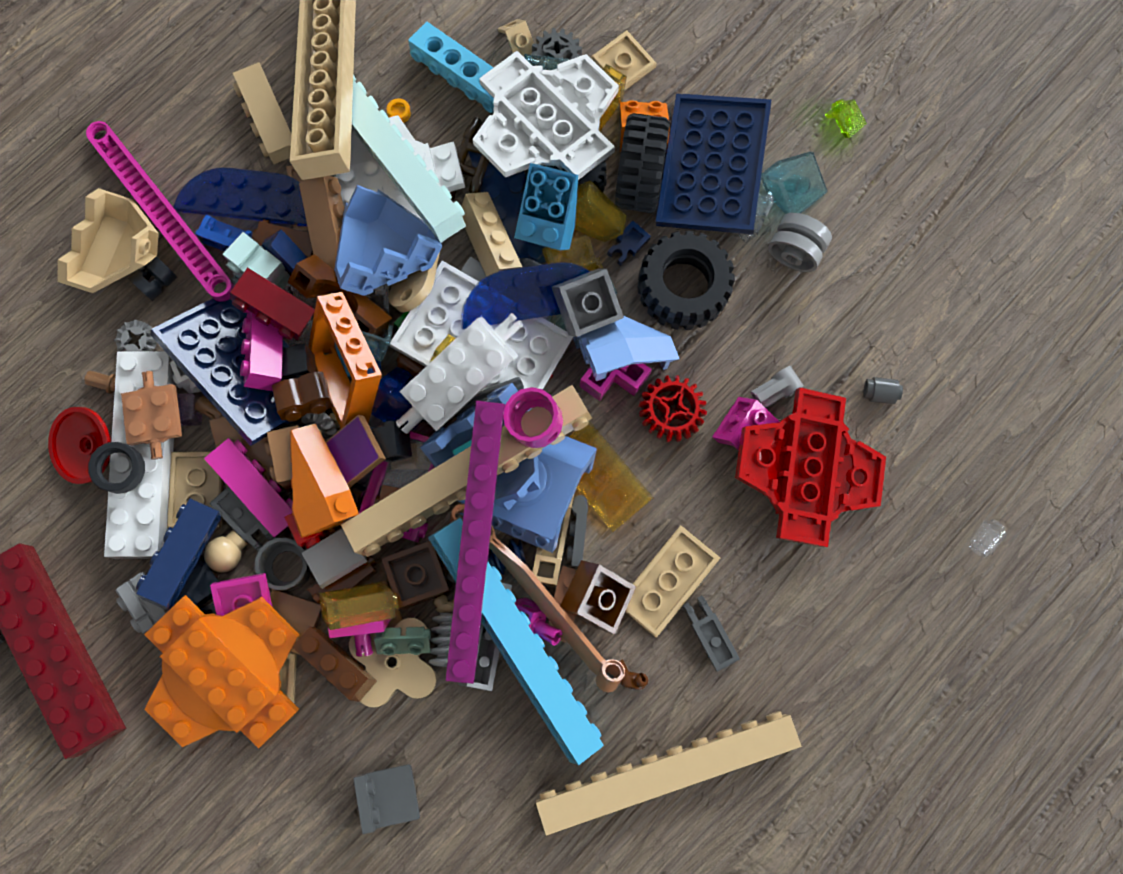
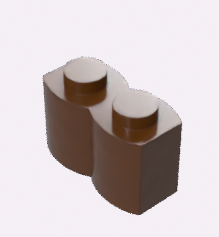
[272,372,333,421]

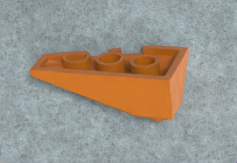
[290,423,359,538]

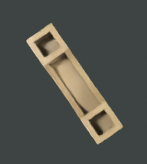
[532,495,574,587]

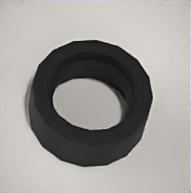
[88,442,145,494]

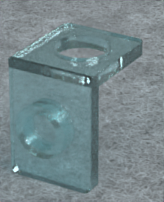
[361,325,393,361]

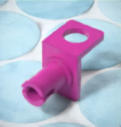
[514,598,562,646]

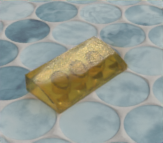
[569,421,654,532]

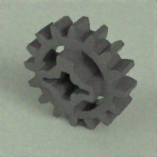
[532,28,582,71]

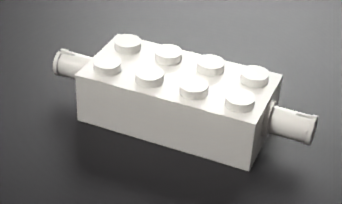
[396,313,523,434]

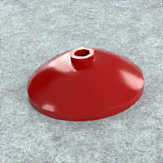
[48,407,111,484]

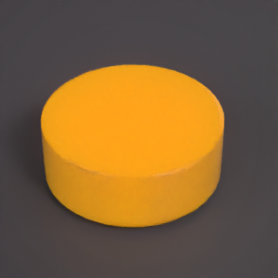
[386,98,411,123]

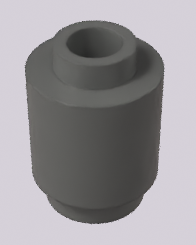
[863,377,903,404]

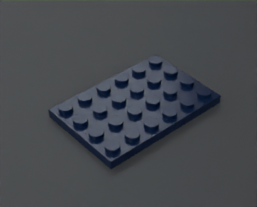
[656,93,772,234]
[150,298,291,446]

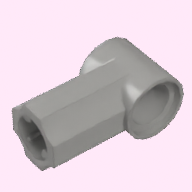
[750,366,804,408]

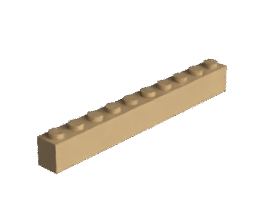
[341,385,592,556]
[536,711,802,835]

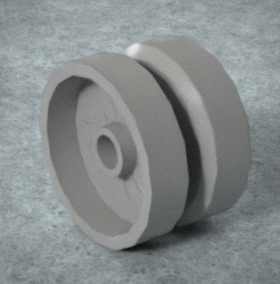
[768,213,832,272]

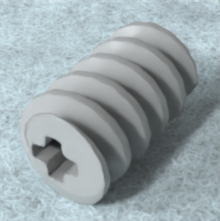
[429,613,453,667]

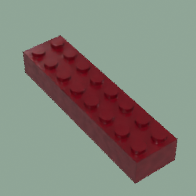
[0,543,126,759]

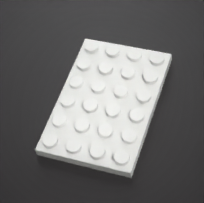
[390,261,574,409]

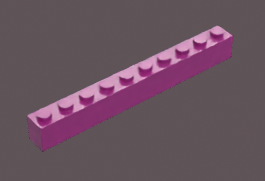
[445,401,505,684]

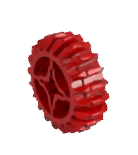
[639,375,707,442]

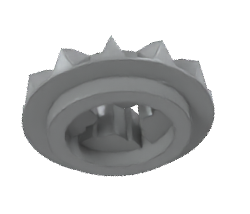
[114,320,157,352]
[301,413,338,439]

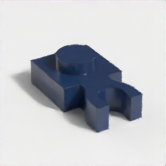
[607,221,651,266]

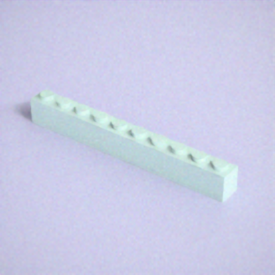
[351,74,466,243]

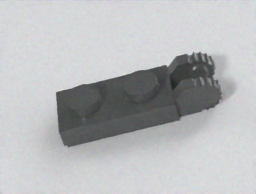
[210,486,277,551]
[567,494,588,569]
[683,595,740,672]

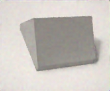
[302,528,367,589]

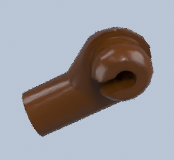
[619,659,648,690]

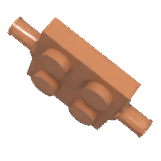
[121,371,182,460]

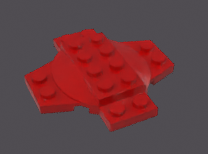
[735,387,886,548]

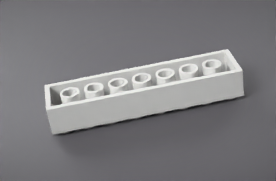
[104,351,177,559]

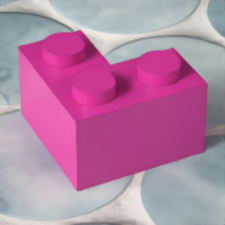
[580,363,652,401]

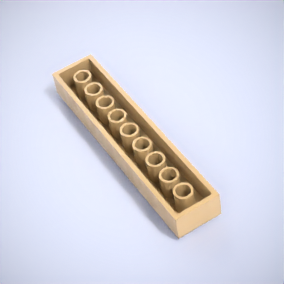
[290,0,356,180]

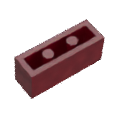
[230,267,315,341]

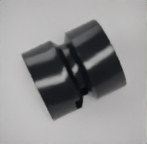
[128,257,178,302]

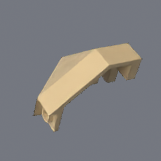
[58,188,159,293]

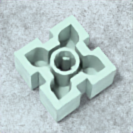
[223,232,290,289]

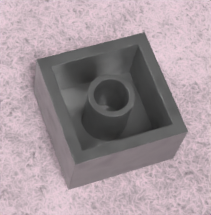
[551,269,624,337]

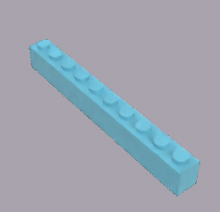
[428,518,604,765]

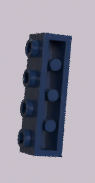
[136,499,222,611]

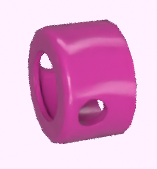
[503,387,563,448]

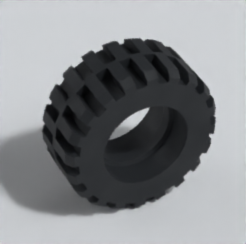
[615,113,670,213]
[637,231,735,330]

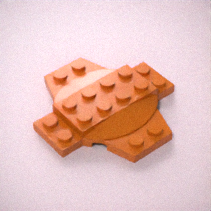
[144,595,300,749]

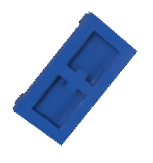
[195,215,252,252]

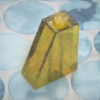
[574,180,626,242]

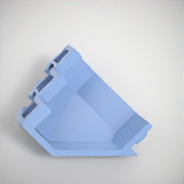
[573,316,679,381]

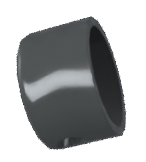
[255,538,312,592]

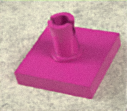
[210,573,272,616]
[328,608,391,657]

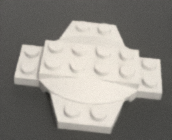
[473,51,619,180]
[335,115,465,220]

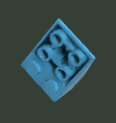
[514,163,578,250]

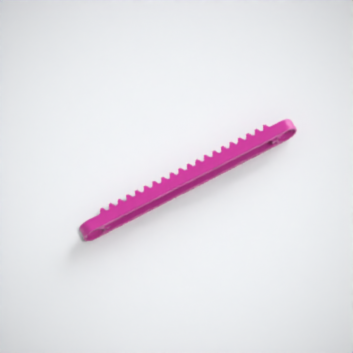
[86,121,234,302]

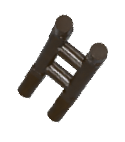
[450,117,489,199]

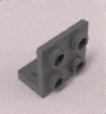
[353,764,420,834]

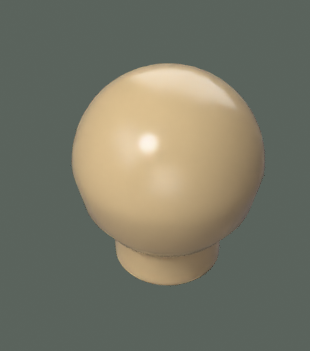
[204,530,247,572]

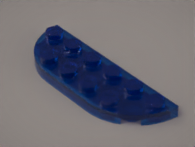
[173,168,307,226]
[461,262,590,329]

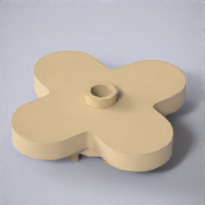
[349,618,437,707]

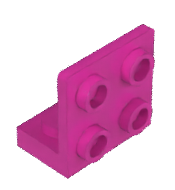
[712,397,780,451]

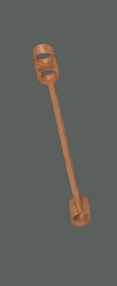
[450,504,625,692]

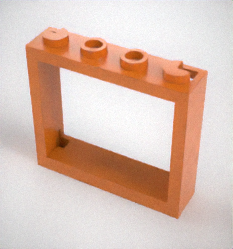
[308,292,382,429]

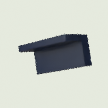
[261,229,308,276]

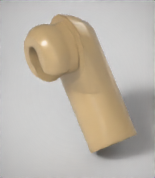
[434,595,454,613]

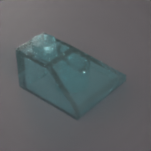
[761,151,828,214]

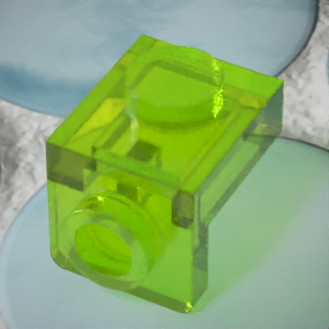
[825,99,867,138]

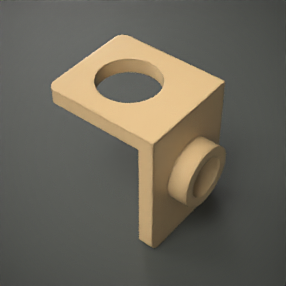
[498,19,534,57]

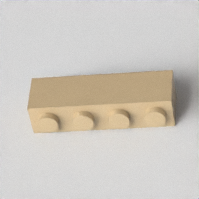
[233,62,291,164]
[461,192,522,289]

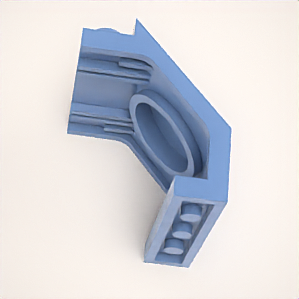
[459,436,597,553]

